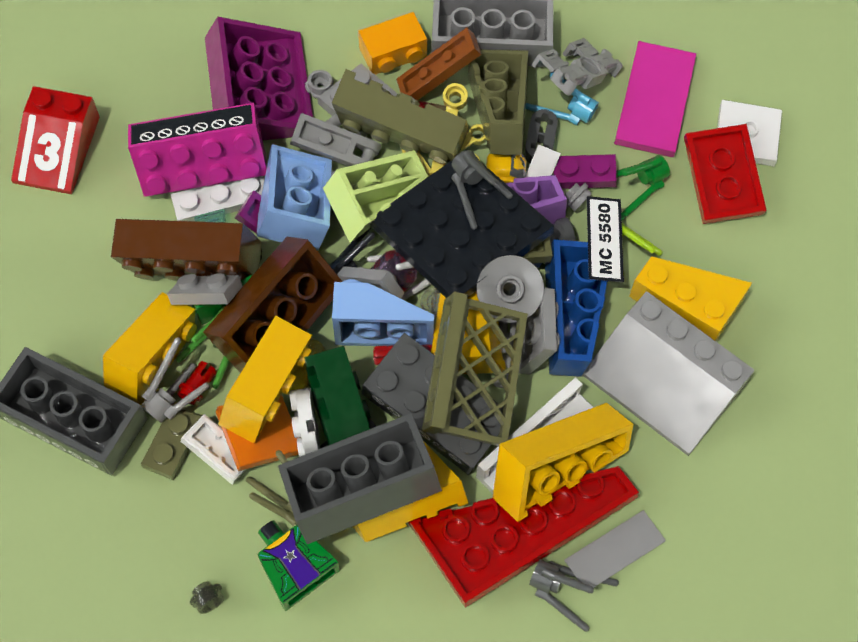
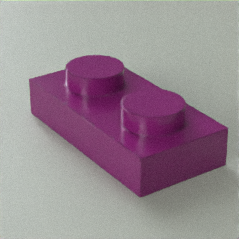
[554,154,616,189]

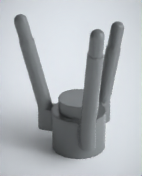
[451,150,513,230]
[529,559,619,632]

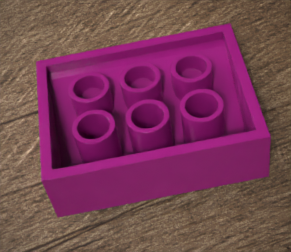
[205,16,313,141]

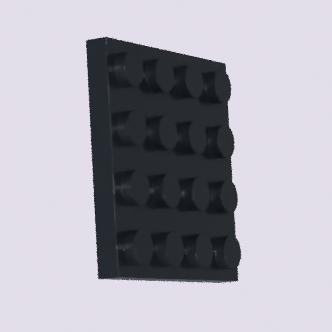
[370,160,554,298]

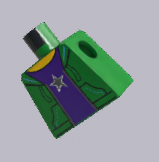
[257,520,340,611]

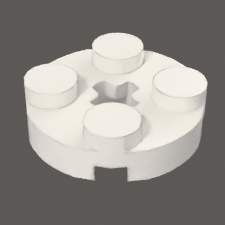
[289,388,320,457]

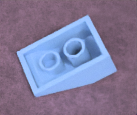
[257,144,332,251]
[332,279,434,346]

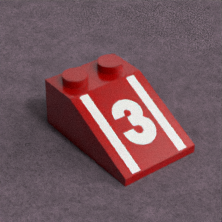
[11,86,100,195]

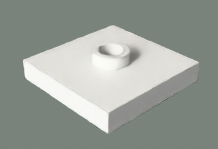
[717,100,782,166]

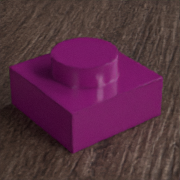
[235,190,261,234]

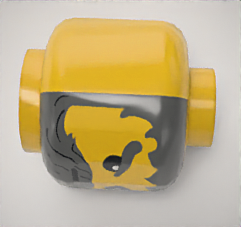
[486,153,526,183]

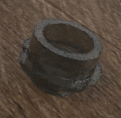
[190,581,224,614]

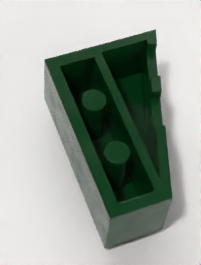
[304,346,371,446]

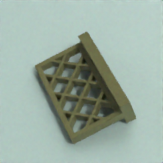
[422,291,528,446]

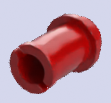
[178,361,217,405]

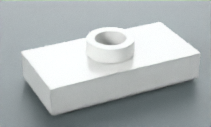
[180,414,246,485]

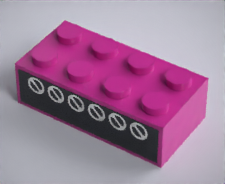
[128,103,267,197]

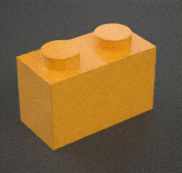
[358,12,427,75]

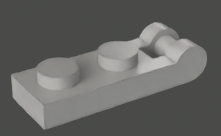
[290,113,381,166]

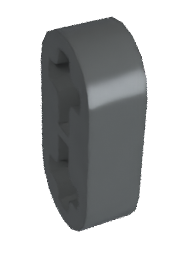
[525,109,558,163]

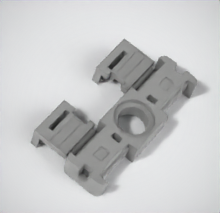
[532,38,623,96]

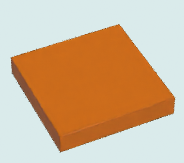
[215,395,299,471]

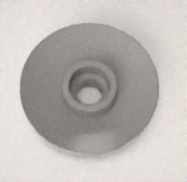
[476,255,544,323]

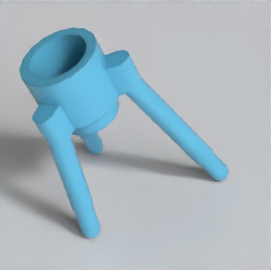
[526,72,599,126]

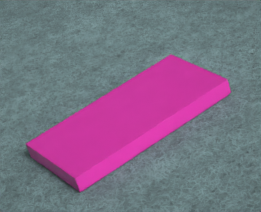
[614,41,697,158]

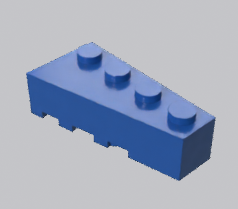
[545,240,608,376]

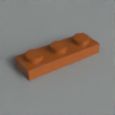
[396,27,482,101]

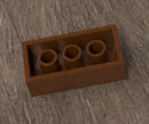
[111,219,262,281]
[203,236,343,373]

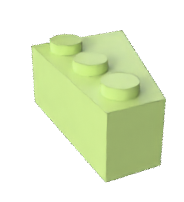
[323,150,429,243]

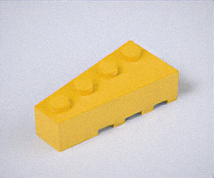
[493,403,634,522]

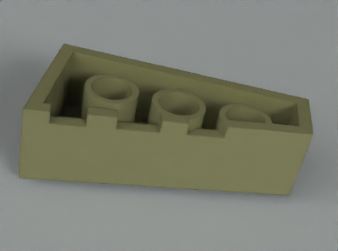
[468,49,528,155]
[332,69,469,164]

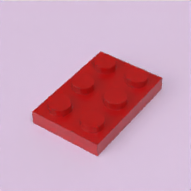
[684,124,767,224]

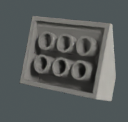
[582,291,754,456]

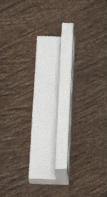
[476,377,594,494]

